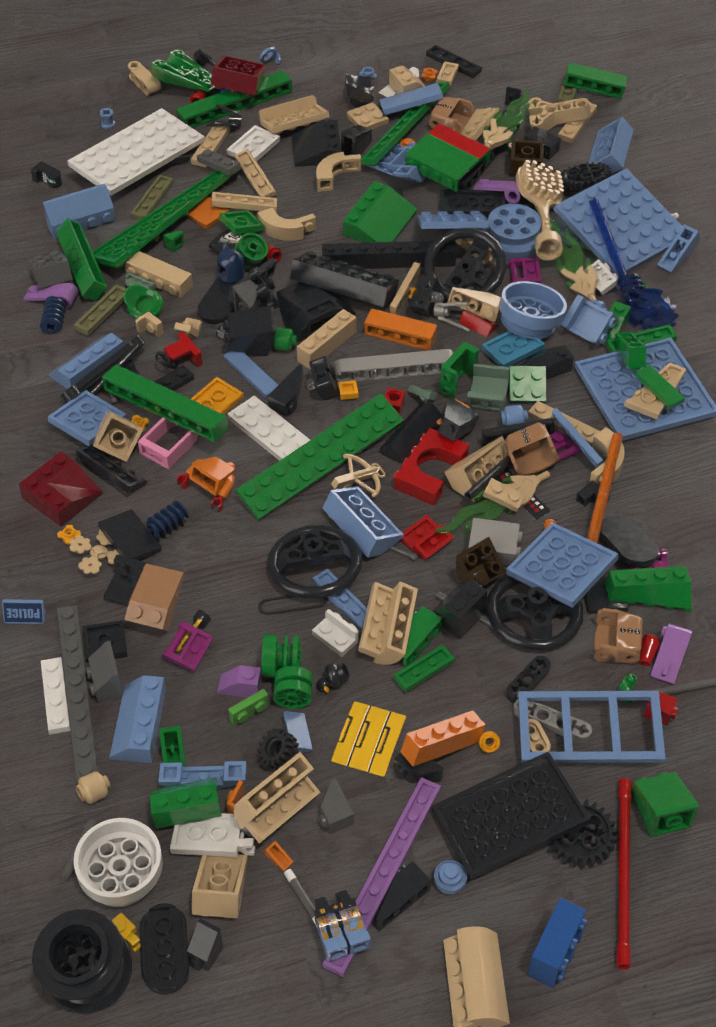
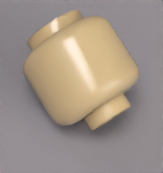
[76,771,110,804]

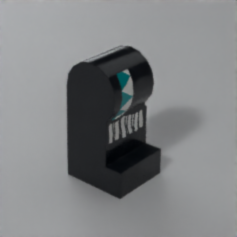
[31,161,62,188]

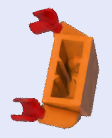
[177,457,235,512]

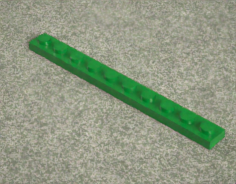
[361,82,450,166]

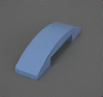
[158,761,247,789]

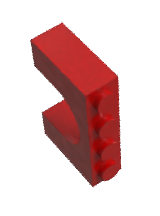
[393,428,470,506]

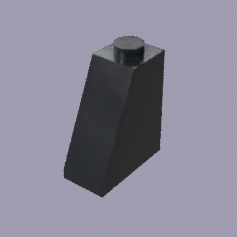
[341,125,372,156]
[438,397,480,441]

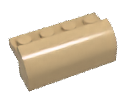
[358,582,418,665]
[234,752,320,844]
[443,926,510,1027]

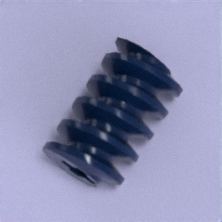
[40,296,67,333]
[146,500,189,540]

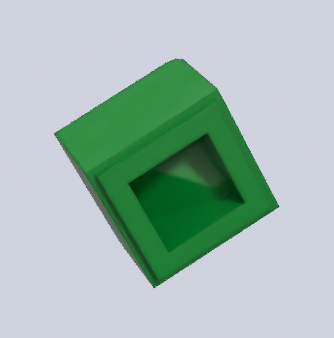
[163,230,185,252]

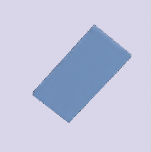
[379,83,443,115]

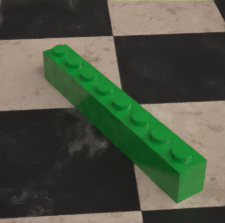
[176,70,292,128]
[102,365,229,443]

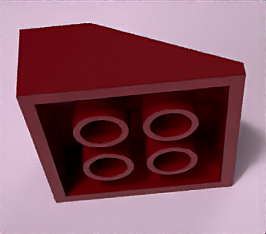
[211,55,267,96]
[19,451,103,527]

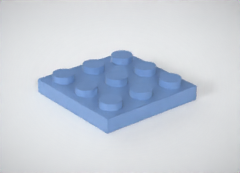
[48,390,127,446]

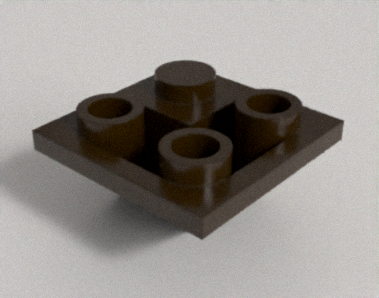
[456,537,506,586]

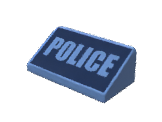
[2,599,46,624]

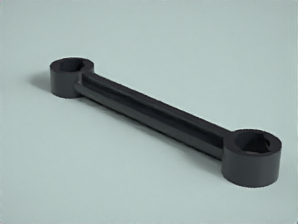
[60,334,146,403]

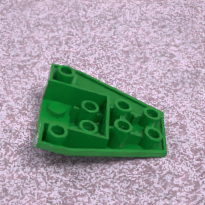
[151,50,215,92]

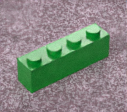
[563,62,627,99]

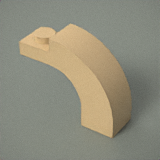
[316,152,361,192]
[257,208,316,241]
[590,427,624,485]

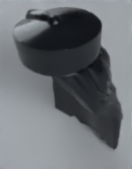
[345,74,375,108]

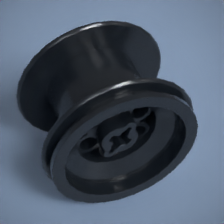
[32,909,132,1013]

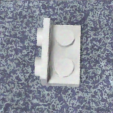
[584,259,621,295]
[312,609,358,657]

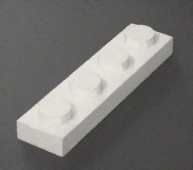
[41,657,71,735]

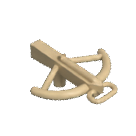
[331,454,386,498]

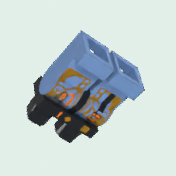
[314,890,371,962]

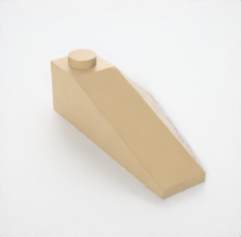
[444,436,509,502]

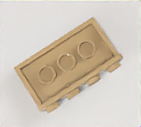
[259,95,329,134]

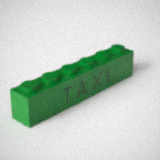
[56,218,107,301]

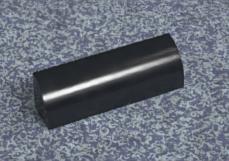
[380,399,441,462]

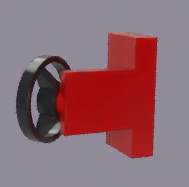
[155,331,203,369]

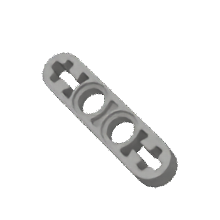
[513,699,592,743]

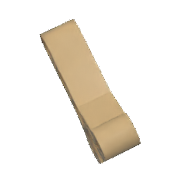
[528,97,591,132]

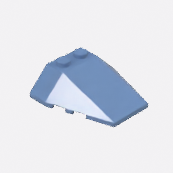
[366,142,426,183]

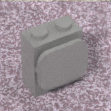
[469,518,523,570]

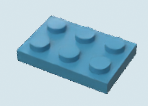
[481,331,545,367]

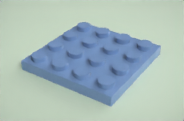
[417,211,489,229]
[506,522,618,608]

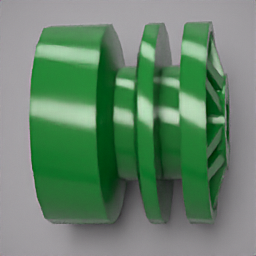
[262,634,302,678]

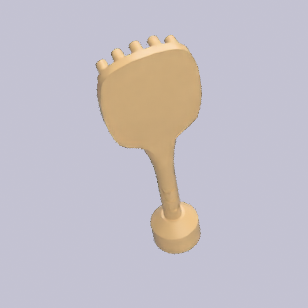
[516,160,564,261]

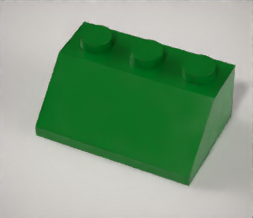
[150,777,222,829]

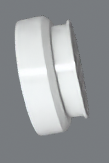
[74,818,163,907]

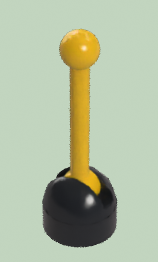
[176,610,211,652]

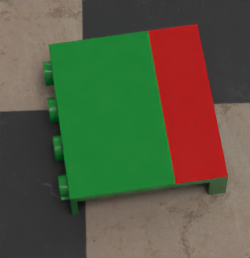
[405,123,491,192]

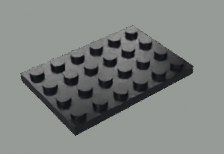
[432,751,591,880]

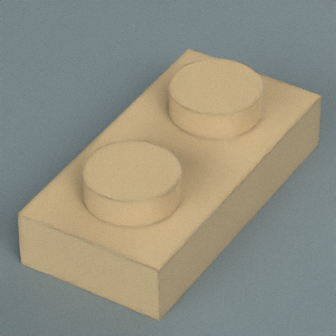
[436,62,459,86]
[483,478,526,512]

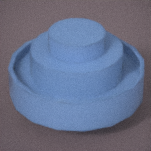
[434,860,467,894]

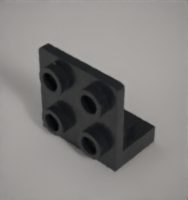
[103,554,153,606]

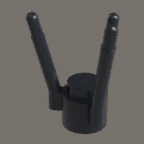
[194,49,215,66]
[206,104,242,128]

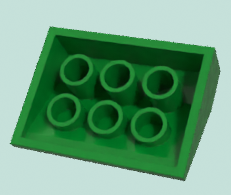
[343,181,417,243]

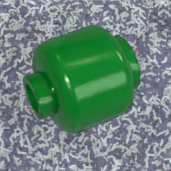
[272,327,297,351]

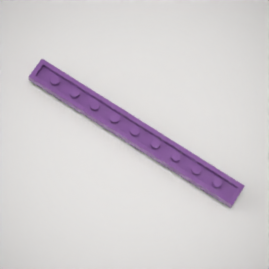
[323,777,441,977]

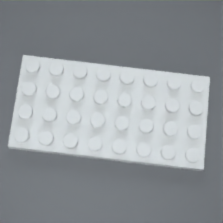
[67,108,205,196]

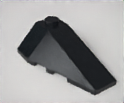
[507,345,574,391]

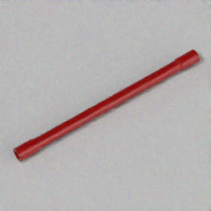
[616,778,632,970]

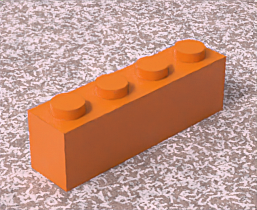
[364,308,437,351]
[400,711,486,766]

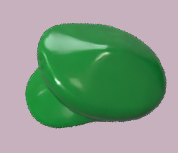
[123,284,163,319]

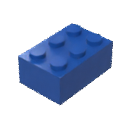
[528,898,588,989]

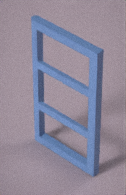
[517,691,666,763]

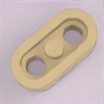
[528,719,551,752]

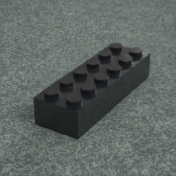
[290,251,399,307]

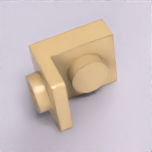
[135,311,164,337]
[174,318,202,338]

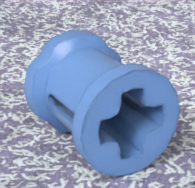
[100,108,115,129]

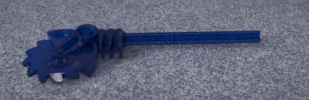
[589,198,679,330]

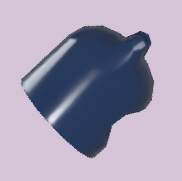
[217,244,245,282]

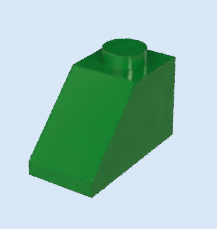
[606,301,631,340]

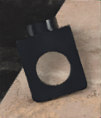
[505,86,524,107]

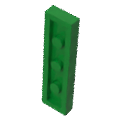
[606,324,677,353]

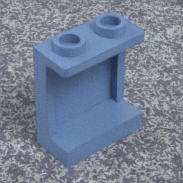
[560,294,617,347]

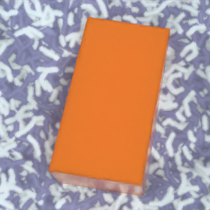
[261,841,294,871]

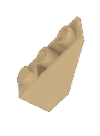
[447,287,501,322]

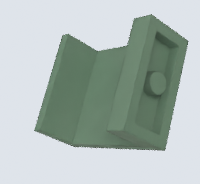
[467,364,510,412]

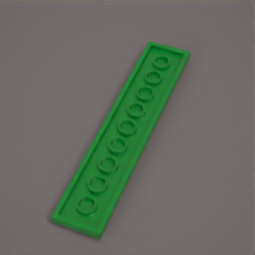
[235,393,404,521]

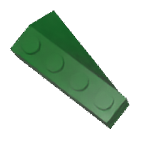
[605,566,692,612]

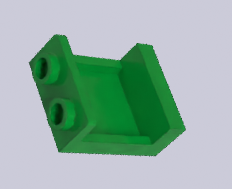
[439,342,479,399]

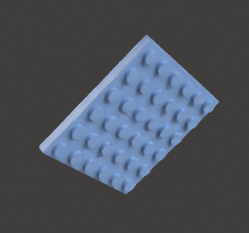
[553,168,683,277]
[574,338,716,441]

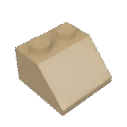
[389,66,425,94]
[93,410,143,462]

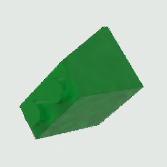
[632,772,699,838]

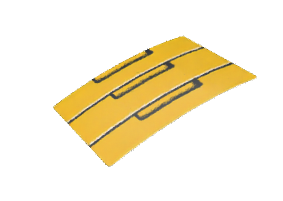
[331,701,406,777]

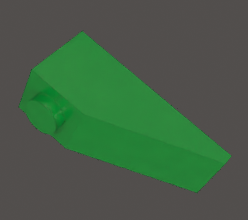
[615,332,647,370]
[403,606,443,668]

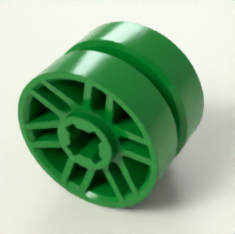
[233,233,268,270]
[273,666,313,709]

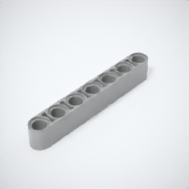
[333,349,454,382]

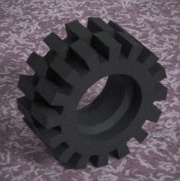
[258,728,299,770]

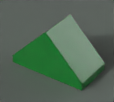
[159,725,186,767]

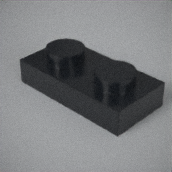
[154,365,194,391]

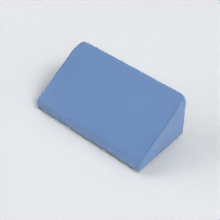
[283,711,313,754]

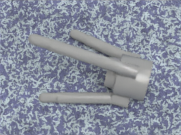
[434,302,470,332]

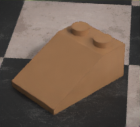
[124,563,184,631]

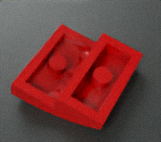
[400,515,455,560]

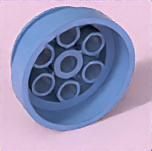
[482,204,541,262]
[499,281,567,339]

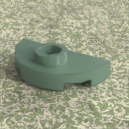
[125,272,156,290]
[408,385,437,401]

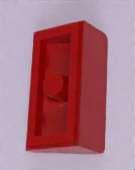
[459,310,499,337]

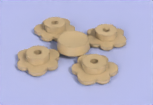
[70,530,120,574]

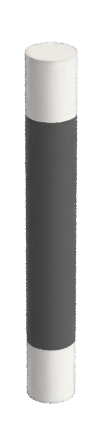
[284,869,317,926]

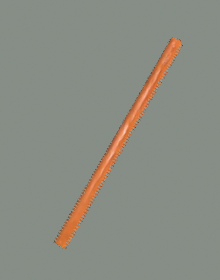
[587,432,623,543]

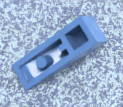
[657,224,701,273]

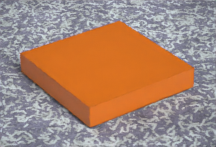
[186,196,229,230]

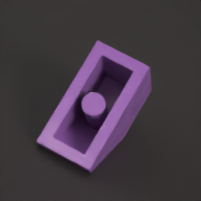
[217,665,262,697]

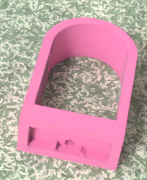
[138,418,198,469]

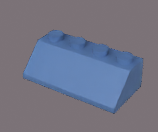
[589,116,634,174]
[43,183,116,239]
[49,333,124,389]
[323,486,404,557]
[109,676,166,763]

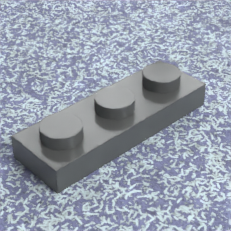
[197,149,241,176]

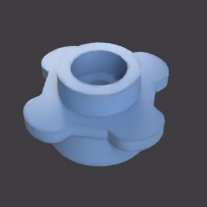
[359,67,377,80]

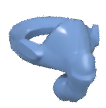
[259,46,281,64]

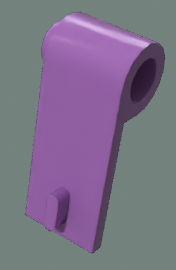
[474,179,523,204]
[23,283,78,310]
[650,623,693,685]

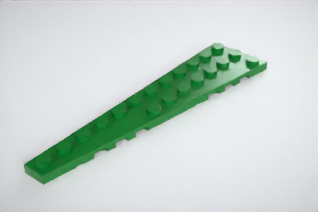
[92,170,239,268]

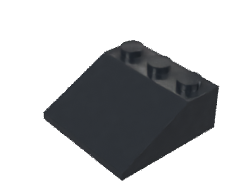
[292,119,341,167]

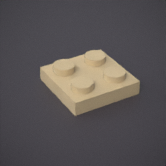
[347,102,389,130]

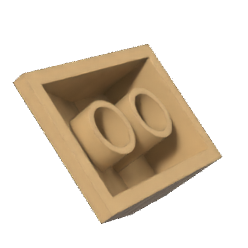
[192,854,248,918]

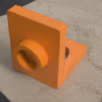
[226,780,245,814]

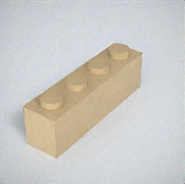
[125,251,193,298]
[297,309,356,370]

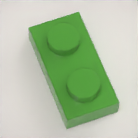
[228,689,269,726]

